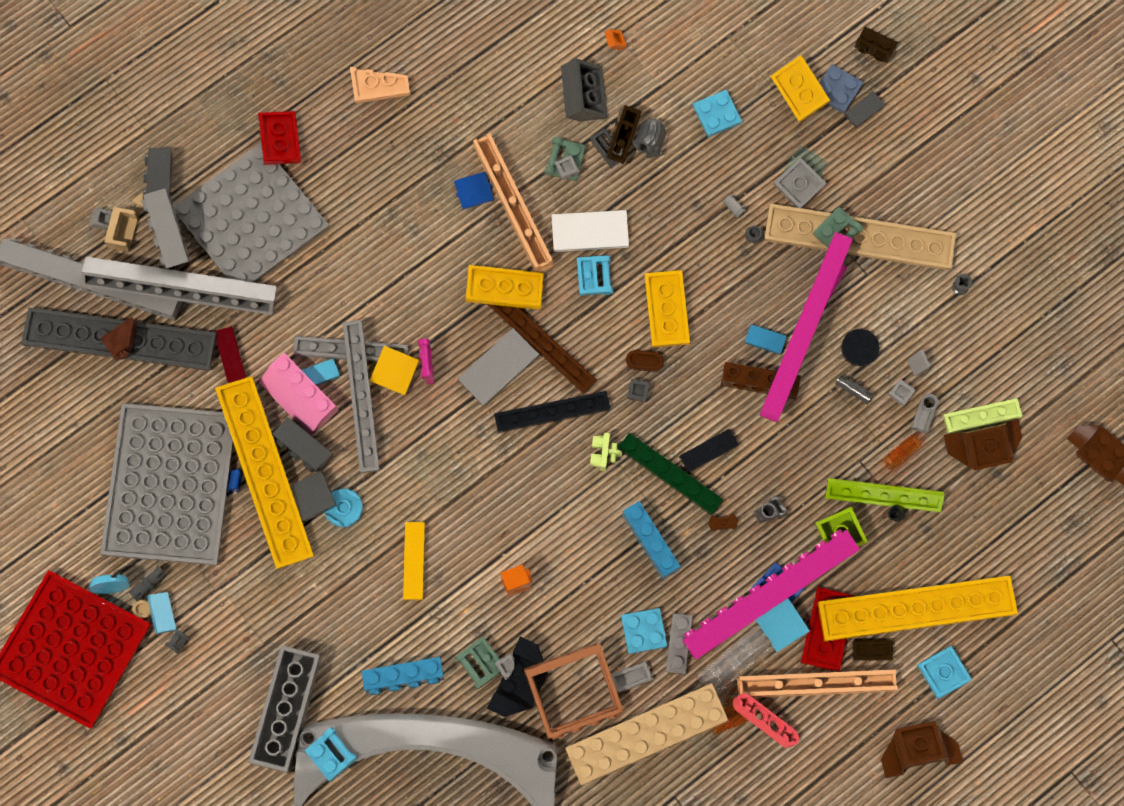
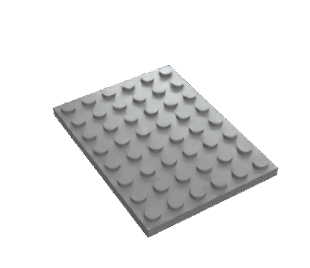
[100,403,234,566]

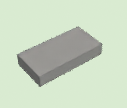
[611,661,653,694]

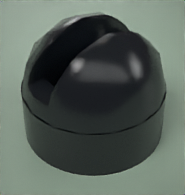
[888,505,905,522]

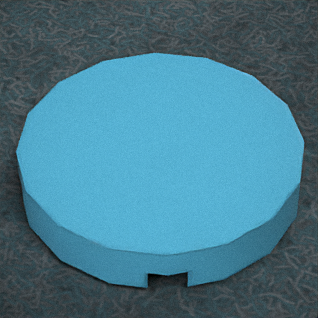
[325,489,363,527]
[89,574,129,594]

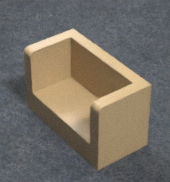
[104,207,139,252]

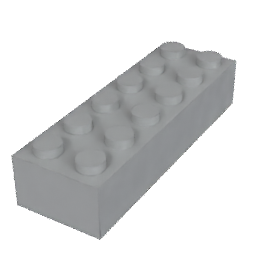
[248,645,322,774]

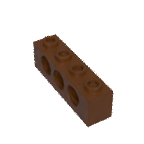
[720,362,801,399]

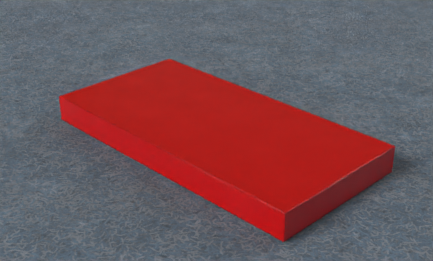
[800,587,856,672]

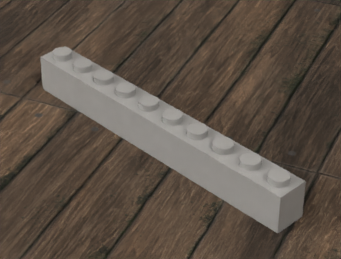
[0,238,183,321]
[81,257,277,315]

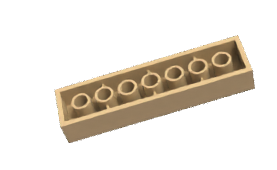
[565,683,729,786]

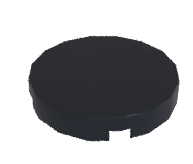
[841,329,880,367]

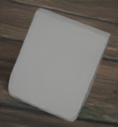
[89,207,112,230]
[908,349,931,376]

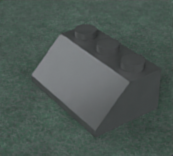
[561,58,608,121]

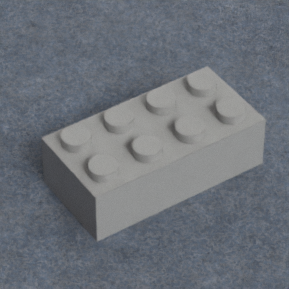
[141,188,191,270]

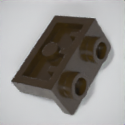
[854,27,898,63]

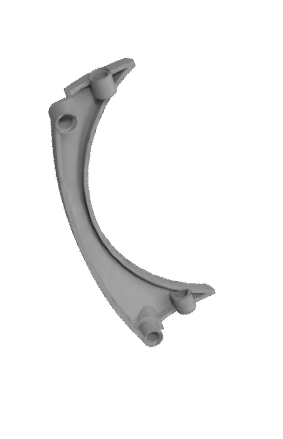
[294,713,557,806]

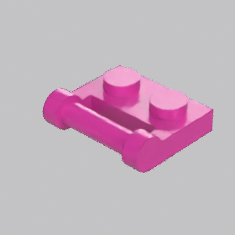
[418,338,434,385]

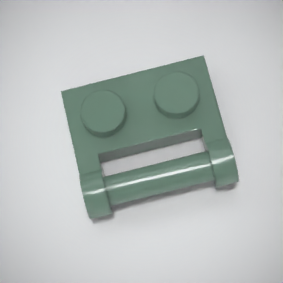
[544,137,586,182]
[813,207,864,248]
[455,637,501,690]

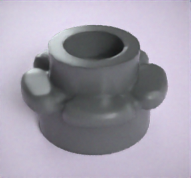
[745,225,764,244]

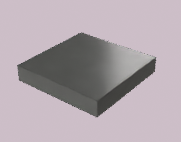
[290,470,337,523]

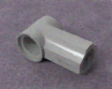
[911,394,938,434]

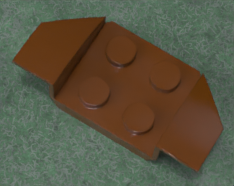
[944,419,1022,470]
[1067,425,1124,486]
[881,721,963,778]

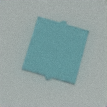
[784,146,828,177]

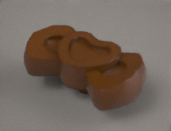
[708,514,738,532]

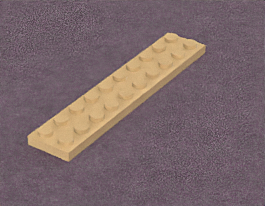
[764,204,956,271]

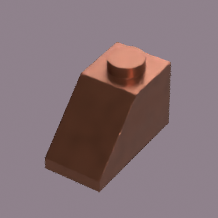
[100,317,137,361]

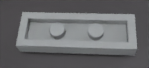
[666,613,692,675]

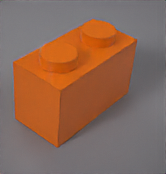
[501,564,532,597]

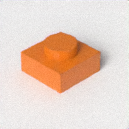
[604,29,627,50]

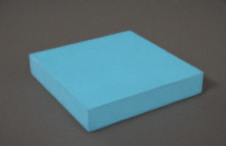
[756,598,810,652]
[917,645,972,700]

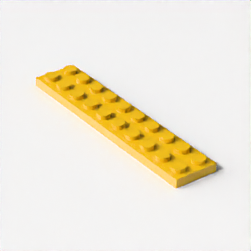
[215,376,314,570]
[817,576,1018,642]

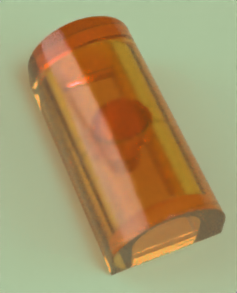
[881,434,921,471]

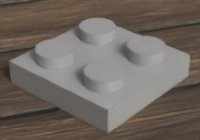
[773,157,827,208]

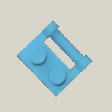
[577,256,614,296]
[304,727,357,782]

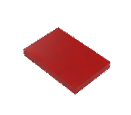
[258,111,301,165]

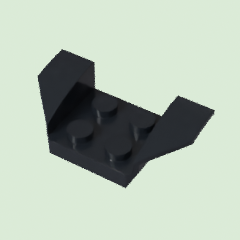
[487,636,548,717]

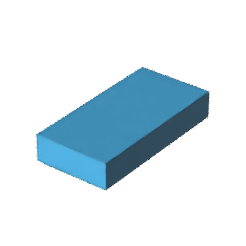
[745,325,787,355]

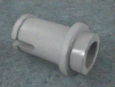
[723,195,746,219]

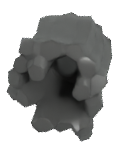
[632,118,666,158]

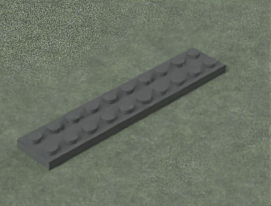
[21,307,216,371]

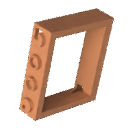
[524,642,624,740]

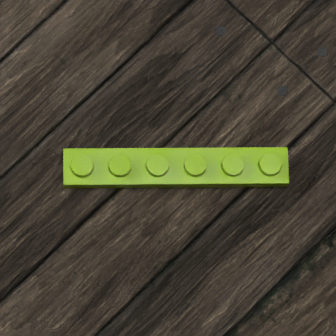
[825,478,944,512]

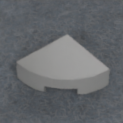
[495,653,515,680]

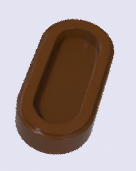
[626,350,664,372]

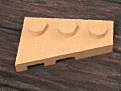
[350,67,410,103]

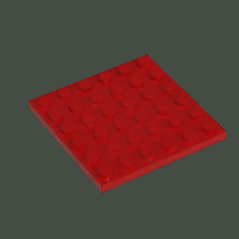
[0,570,151,730]

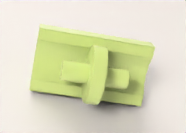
[590,433,622,471]

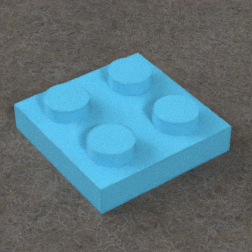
[693,90,742,138]
[621,608,667,655]

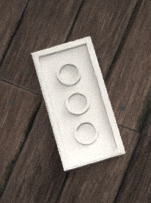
[552,210,629,252]

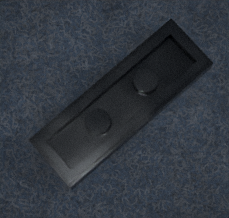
[679,429,739,474]

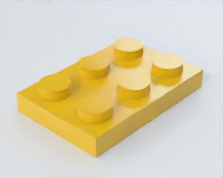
[770,55,831,122]

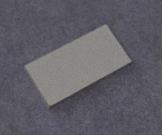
[457,328,539,407]

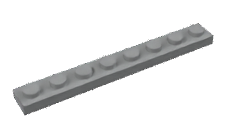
[343,320,380,473]

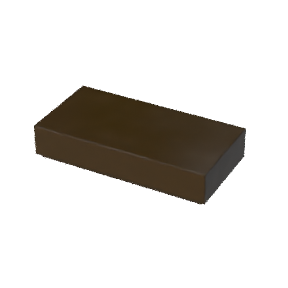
[852,640,893,661]

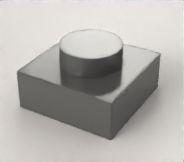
[627,379,650,403]

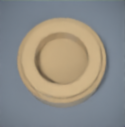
[132,600,151,620]

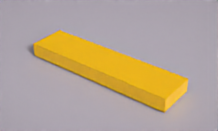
[403,522,425,600]

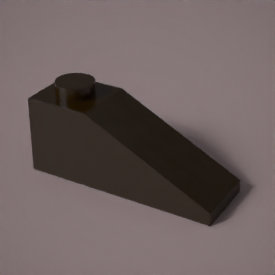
[606,105,642,164]

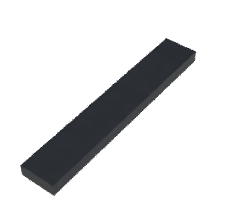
[494,391,611,433]

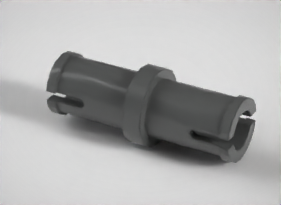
[835,374,874,405]
[129,566,166,602]

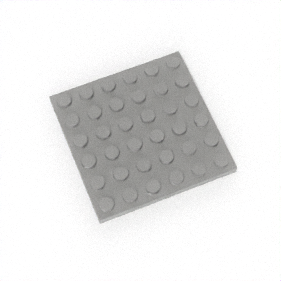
[174,143,330,283]

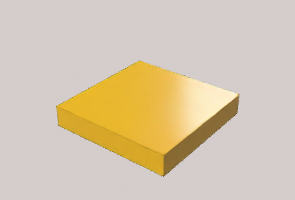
[370,346,420,395]

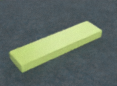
[943,398,1023,434]

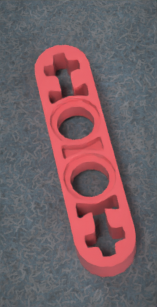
[733,693,799,748]

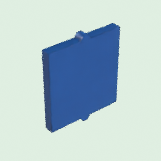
[454,172,494,209]

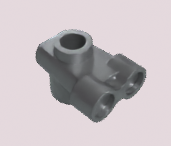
[754,495,788,524]

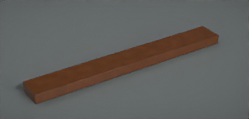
[486,304,597,395]

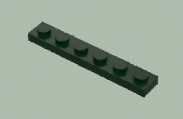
[618,433,723,516]

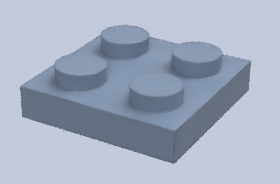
[820,64,863,114]

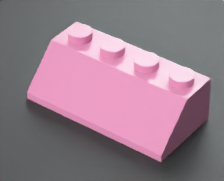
[259,353,339,436]

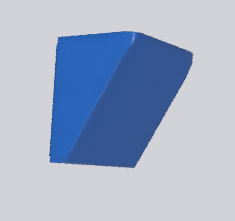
[227,469,242,493]

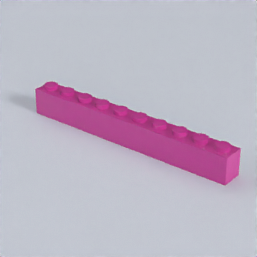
[682,529,860,660]

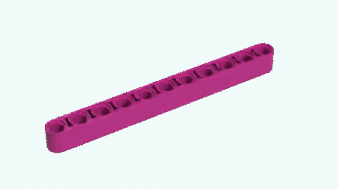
[759,232,853,423]

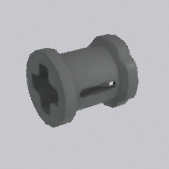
[952,274,972,295]
[165,628,191,655]

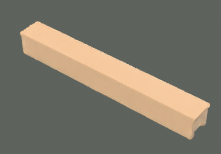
[473,133,553,272]
[737,670,898,698]

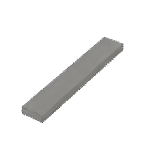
[293,336,409,363]

